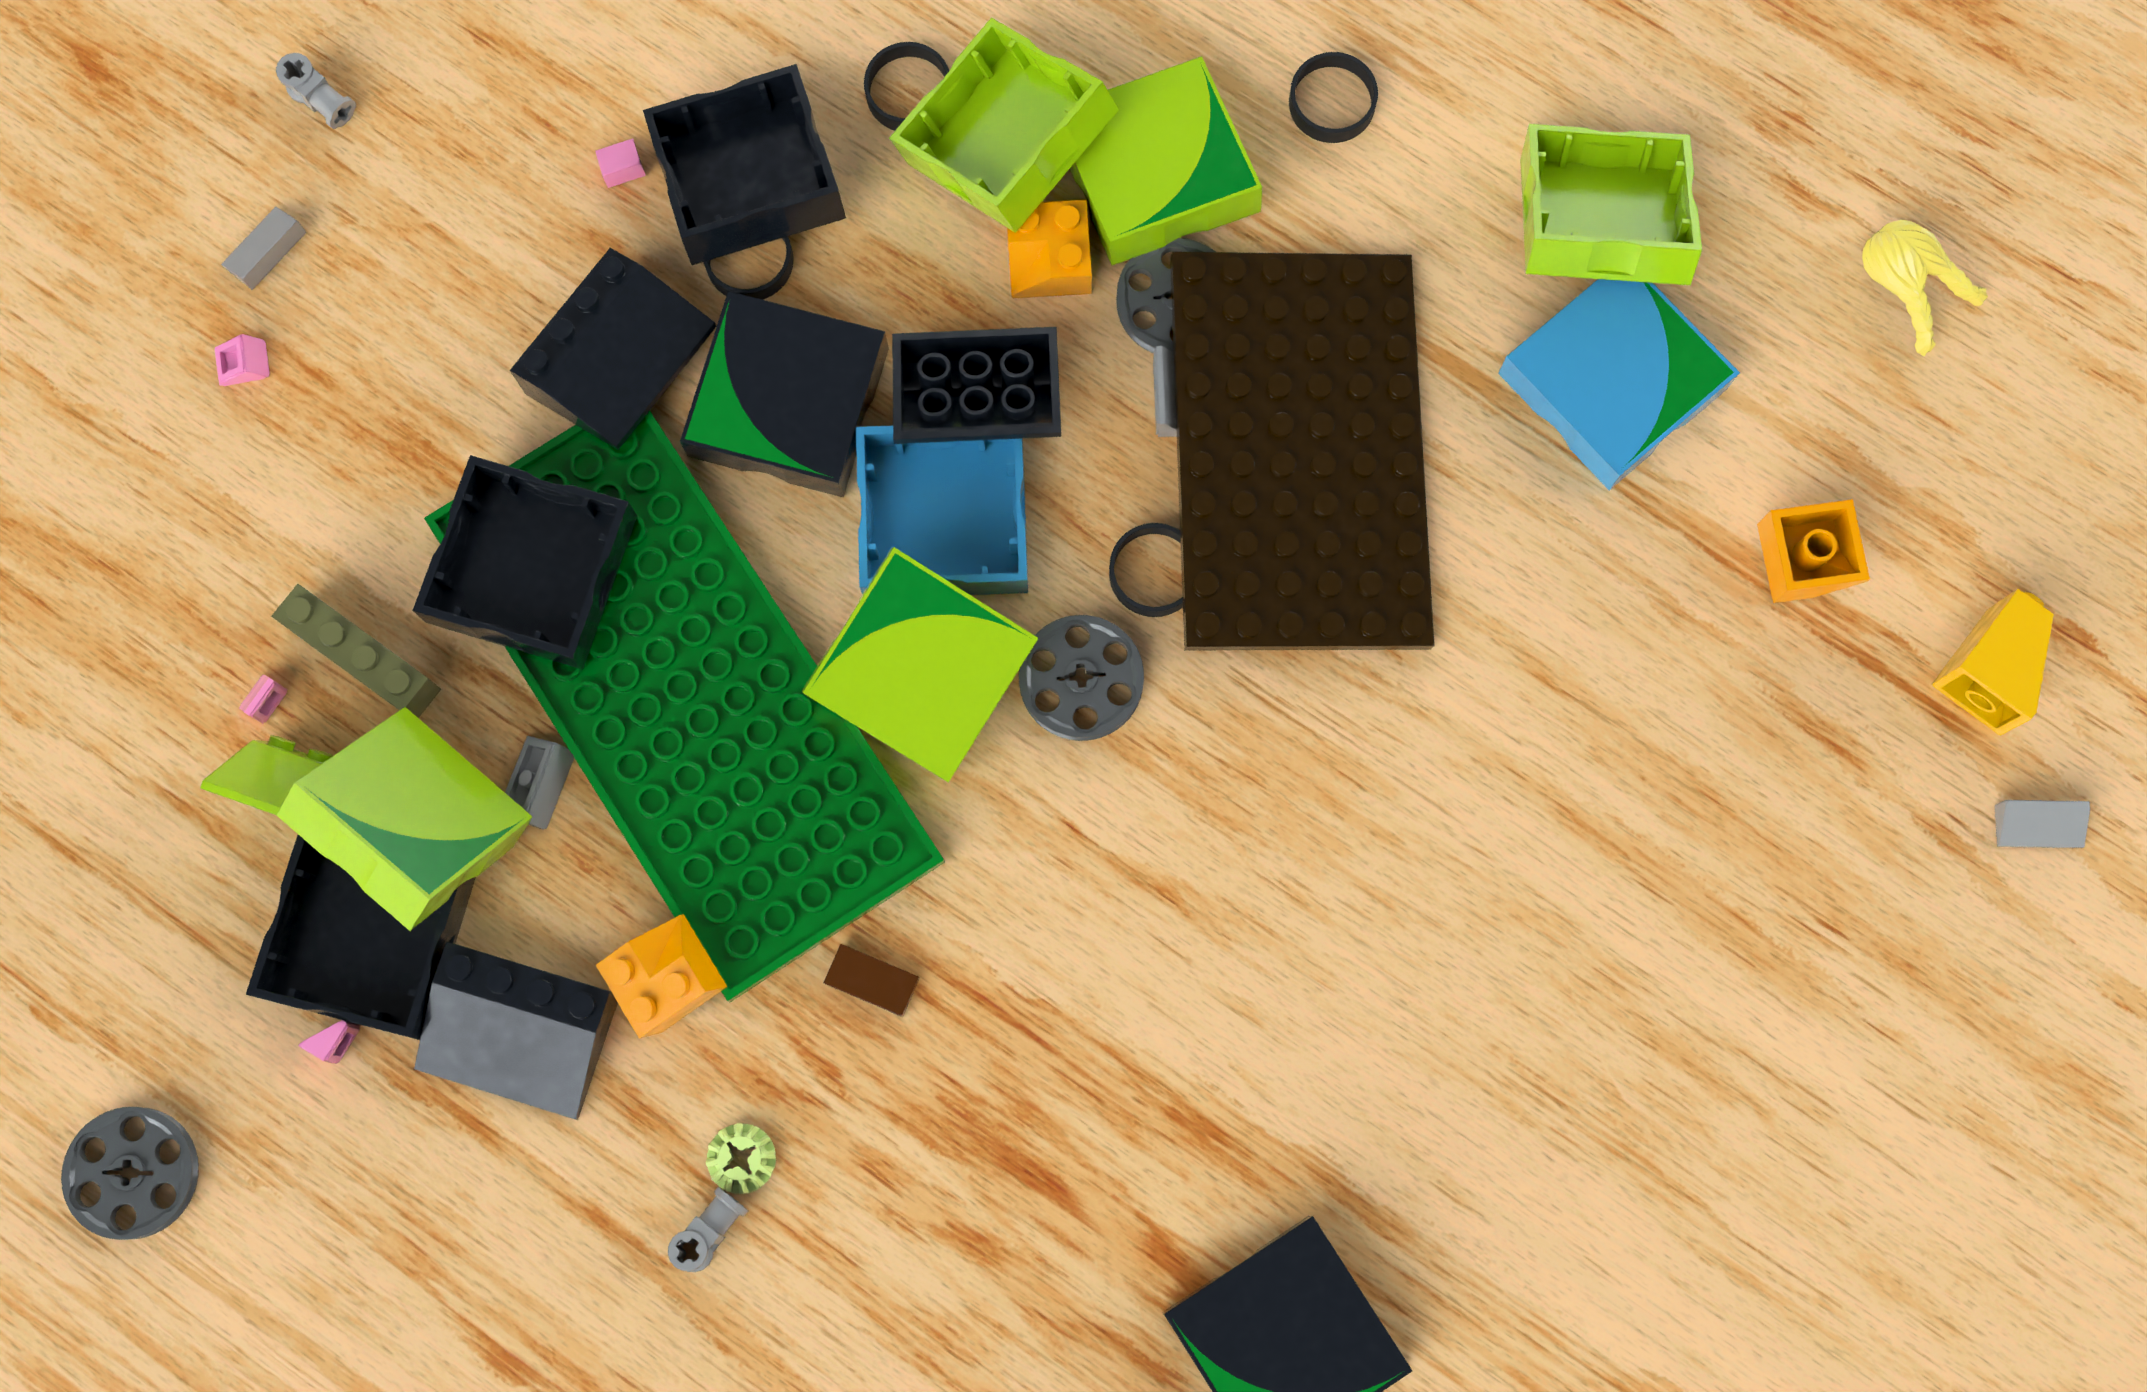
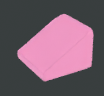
[595,139,646,188]
[215,334,270,386]
[239,674,287,724]
[298,1020,360,1064]

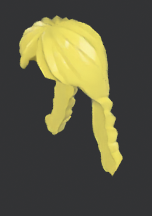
[1862,220,1988,356]

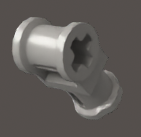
[276,53,356,129]
[668,1186,748,1272]

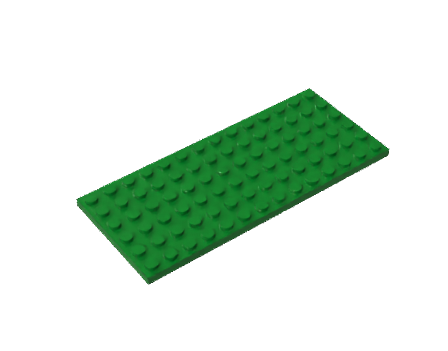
[424,411,945,1003]

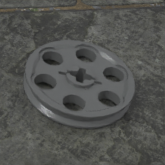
[1116,238,1216,354]
[1019,615,1144,741]
[61,1107,199,1240]

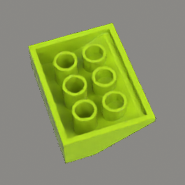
[200,735,333,815]

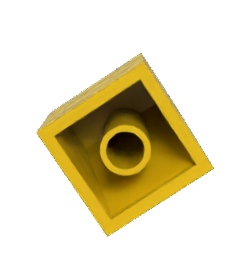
[1931,589,2054,736]

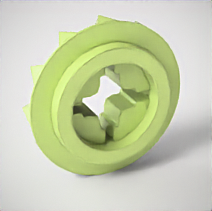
[705,1123,776,1194]

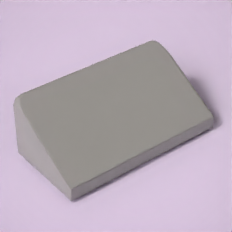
[221,207,306,290]
[1153,346,1177,437]
[505,736,574,830]
[1995,800,2090,848]

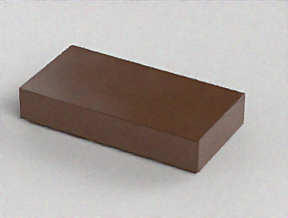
[823,944,920,1017]

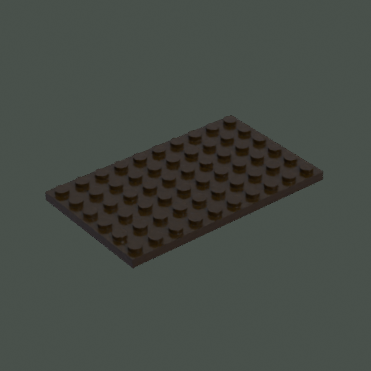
[1170,252,1434,651]

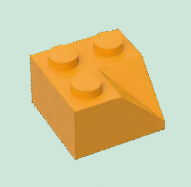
[1007,200,1092,299]
[1757,499,1870,603]
[596,914,727,1039]

